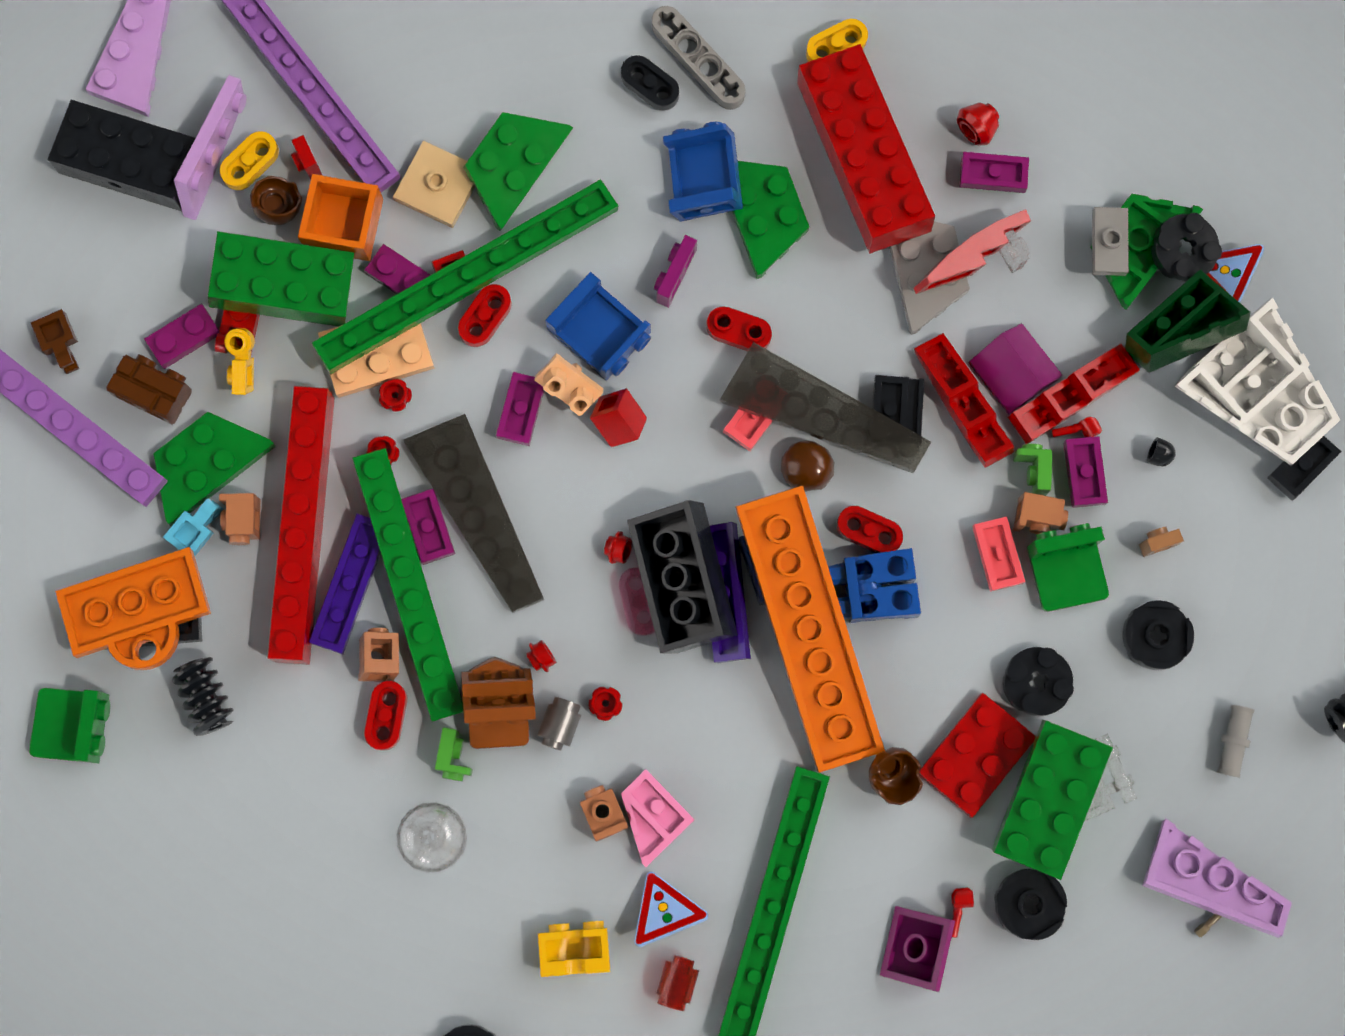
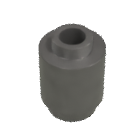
[537,697,581,751]

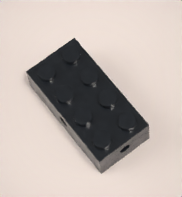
[47,99,195,212]

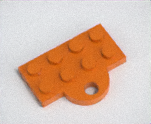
[55,547,211,670]

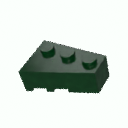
[1125,269,1251,373]

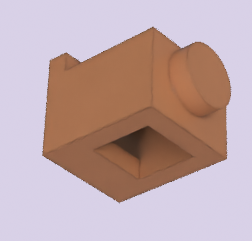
[1013,492,1068,534]
[219,493,261,545]
[358,628,399,682]
[580,785,629,842]

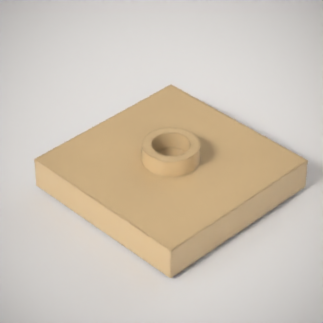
[393,140,475,228]

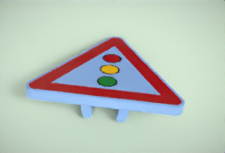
[1206,244,1264,302]
[634,872,708,947]

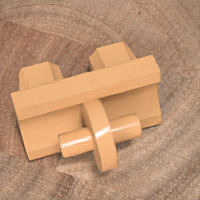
[534,353,604,416]

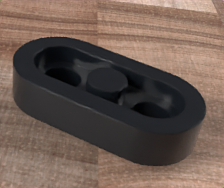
[621,55,679,111]

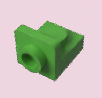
[1013,444,1052,496]
[435,727,473,782]

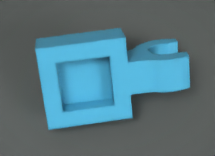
[163,498,223,556]

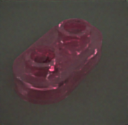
[619,568,655,636]

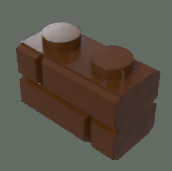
[106,354,192,425]

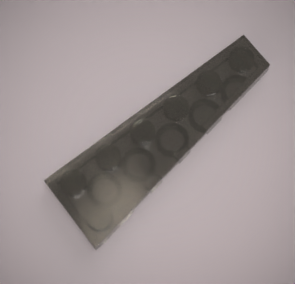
[720,342,931,473]
[404,414,544,613]

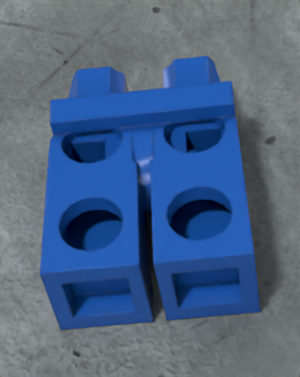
[828,548,921,623]

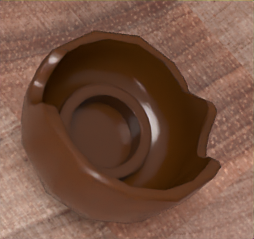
[250,176,302,225]
[781,441,835,492]
[869,747,923,805]

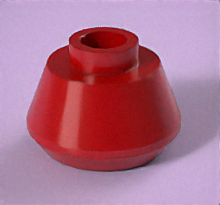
[957,102,1000,146]

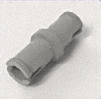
[1217,705,1254,778]

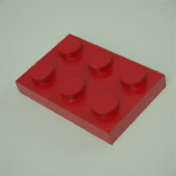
[919,693,1036,818]

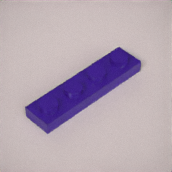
[309,513,381,655]
[710,522,751,663]

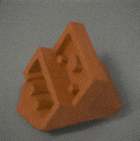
[461,657,536,749]

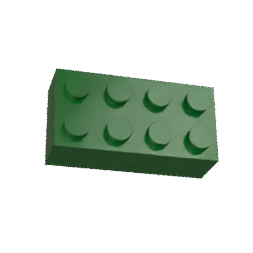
[208,231,354,326]
[992,719,1113,880]

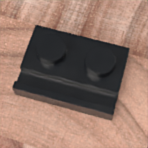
[870,375,924,447]

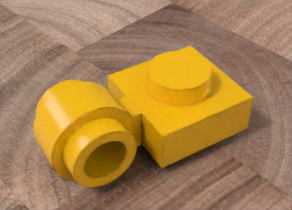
[224,328,255,395]

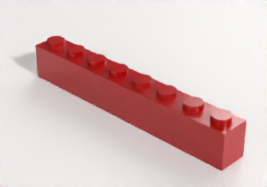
[268,386,335,665]

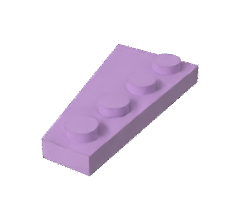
[86,0,171,117]
[174,75,246,220]
[1142,818,1292,938]

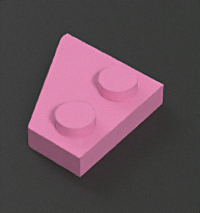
[621,769,694,867]

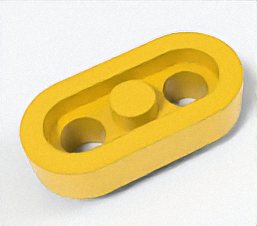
[806,19,868,62]
[220,131,279,190]

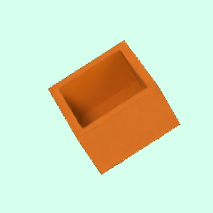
[298,174,384,261]

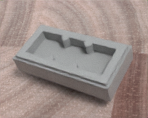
[1092,207,1129,276]

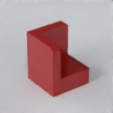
[590,388,647,447]

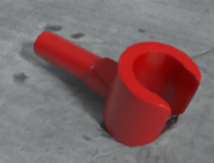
[1051,417,1102,437]
[951,888,974,938]

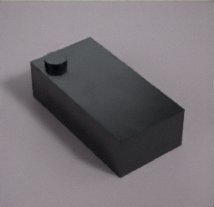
[627,500,738,654]

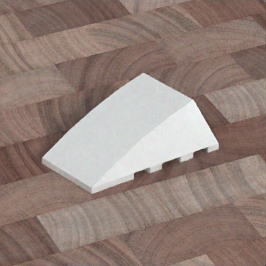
[1175,298,1340,465]

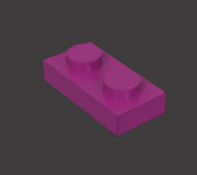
[959,152,1029,193]
[654,235,697,308]
[364,244,430,294]
[144,303,219,369]
[496,372,544,447]
[1063,436,1108,508]
[401,489,456,565]

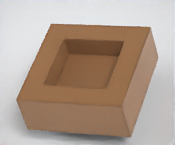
[1139,527,1184,557]

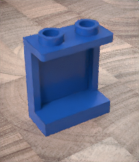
[663,121,743,222]
[545,272,651,381]

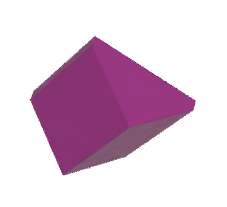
[968,323,1063,415]
[880,906,955,992]

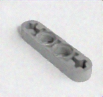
[652,6,745,110]

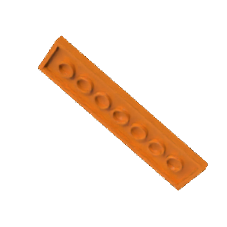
[735,486,885,773]

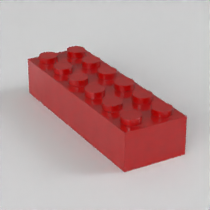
[797,44,935,254]

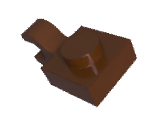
[31,309,79,374]

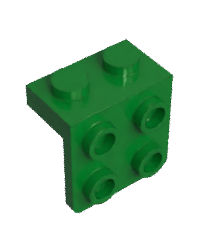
[1027,523,1109,612]
[29,688,111,764]

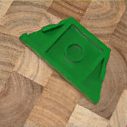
[463,112,573,231]
[732,161,810,279]
[1090,193,1203,310]
[153,412,276,527]

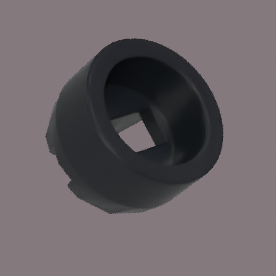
[1147,437,1176,467]

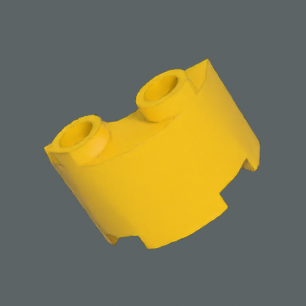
[538,920,610,977]

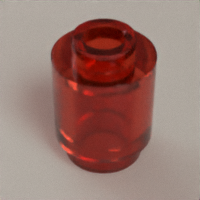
[656,955,700,1011]

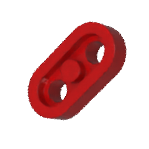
[458,284,512,347]
[707,306,772,353]
[837,506,903,553]
[364,681,408,751]

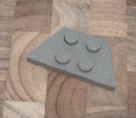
[889,221,970,335]

